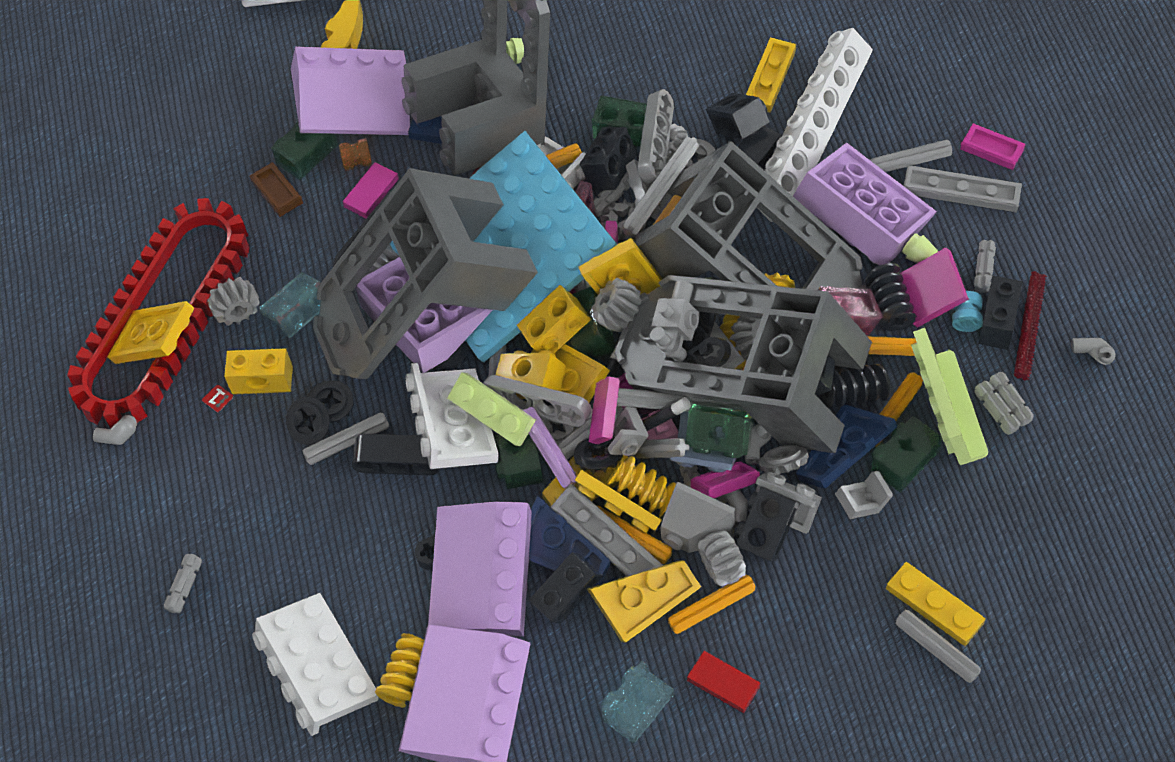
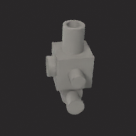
[650,281,699,362]

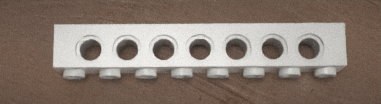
[758,28,873,222]

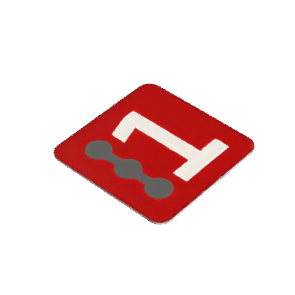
[202,385,234,412]

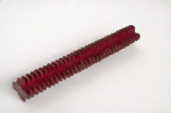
[1014,271,1047,381]

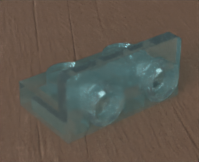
[259,272,321,338]
[601,661,674,744]

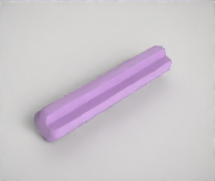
[523,407,577,489]

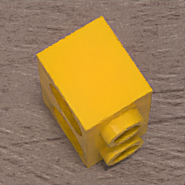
[517,285,591,353]

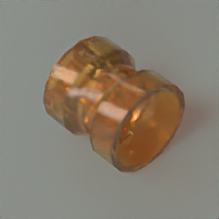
[339,138,372,171]

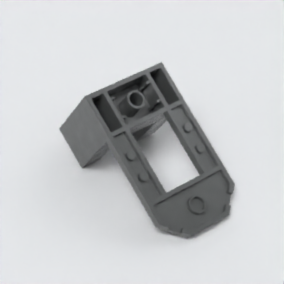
[401,0,550,175]
[633,141,868,320]
[313,168,538,379]
[614,275,872,453]

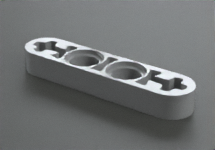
[638,89,674,184]
[483,375,592,427]

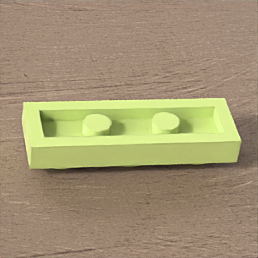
[447,372,536,446]

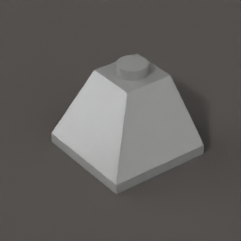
[661,482,735,553]

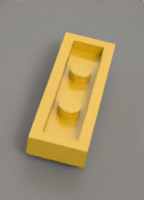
[746,37,796,113]
[575,470,662,533]
[886,562,986,646]

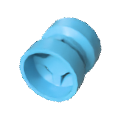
[952,291,983,332]

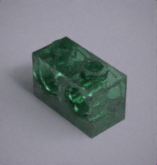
[592,96,647,147]
[571,287,614,359]

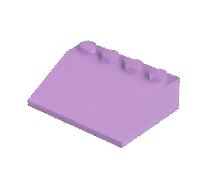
[291,47,410,135]
[793,143,937,266]
[355,257,493,373]
[428,502,532,637]
[399,625,530,762]

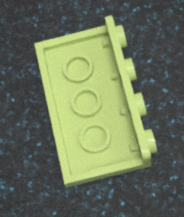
[911,328,988,465]

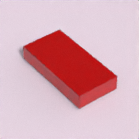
[687,651,761,713]

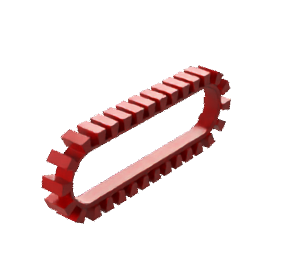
[67,198,250,428]

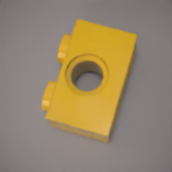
[224,348,293,394]
[495,350,566,399]

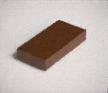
[249,162,303,217]

